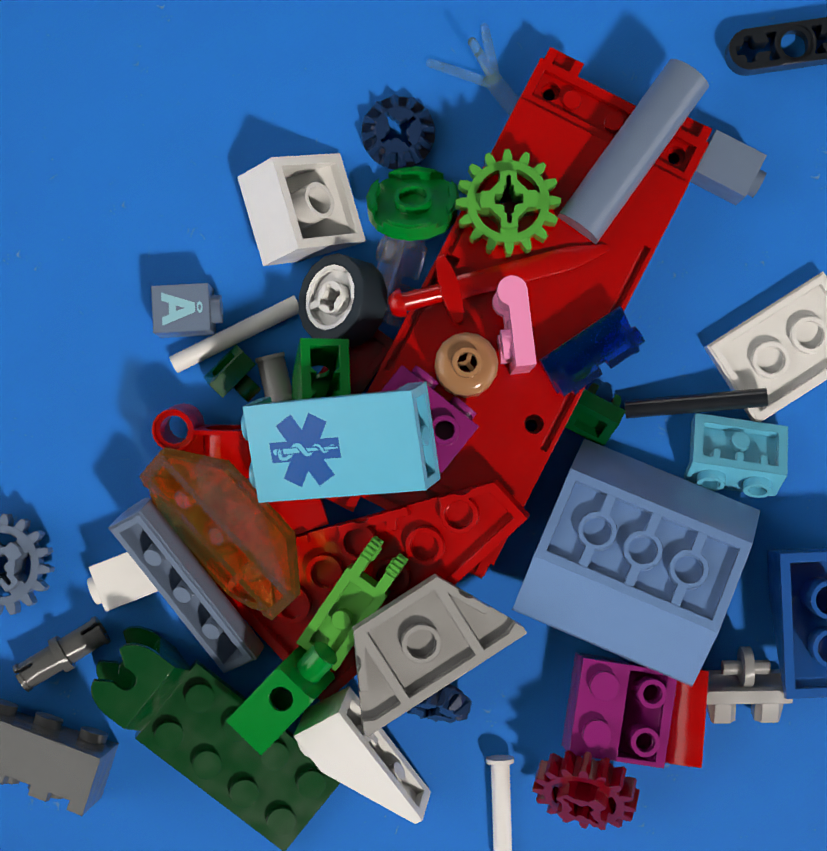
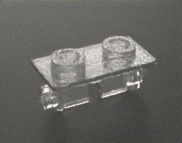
[376,235,428,327]

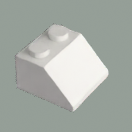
[237,153,366,266]

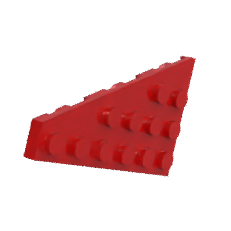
[202,479,530,701]

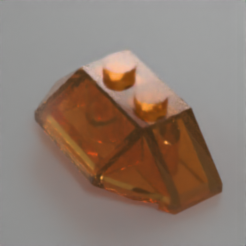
[139,447,301,620]

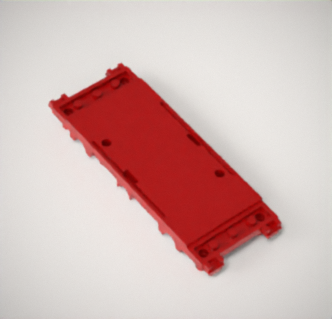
[326,47,712,579]

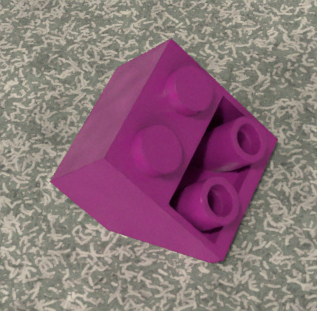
[562,652,677,769]

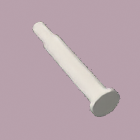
[486,755,514,851]

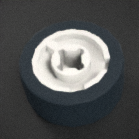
[298,253,387,347]

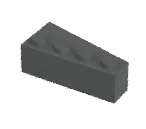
[0,699,119,816]

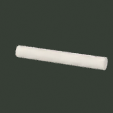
[169,295,299,373]

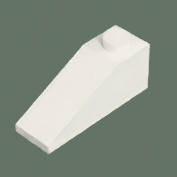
[293,686,431,824]

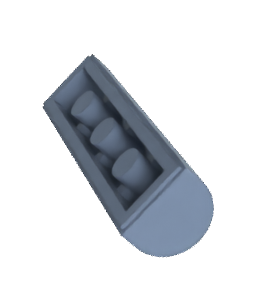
[557,59,709,244]
[108,497,264,673]

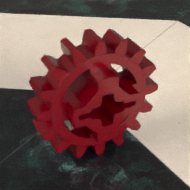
[532,750,640,830]

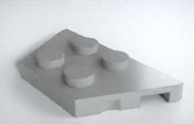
[352,574,527,737]

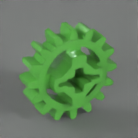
[455,149,561,257]

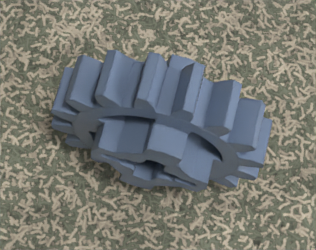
[0,514,55,615]

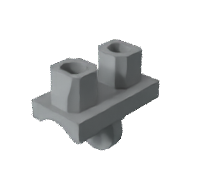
[706,646,793,724]

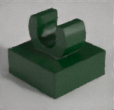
[204,345,261,402]
[565,383,626,446]

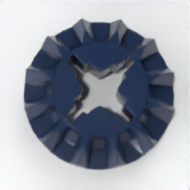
[361,94,435,169]
[407,684,472,723]

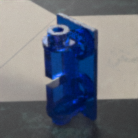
[539,306,645,396]

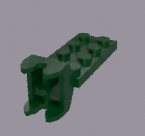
[91,626,340,851]

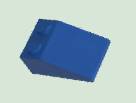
[767,547,827,699]

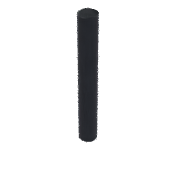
[624,388,768,419]

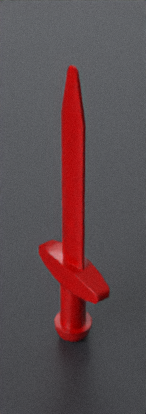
[388,244,609,326]

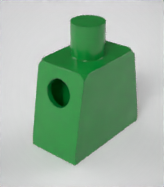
[292,338,351,400]
[226,641,337,755]

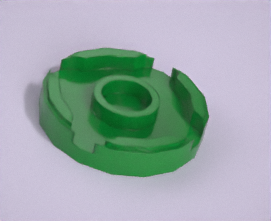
[366,166,460,241]

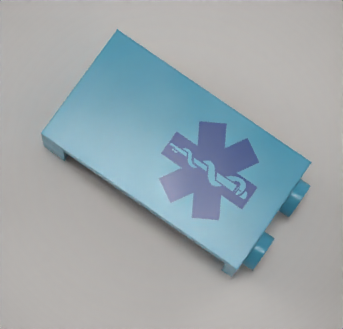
[241,381,441,503]

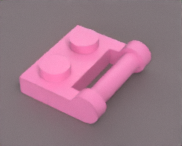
[492,275,537,375]

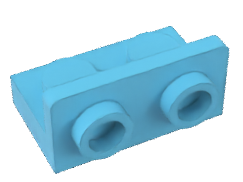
[684,413,788,498]

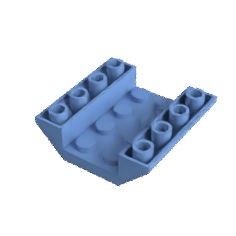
[512,438,760,687]

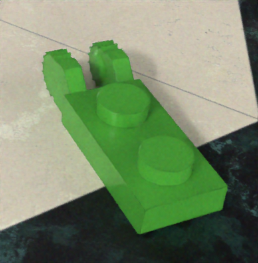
[297,536,409,671]

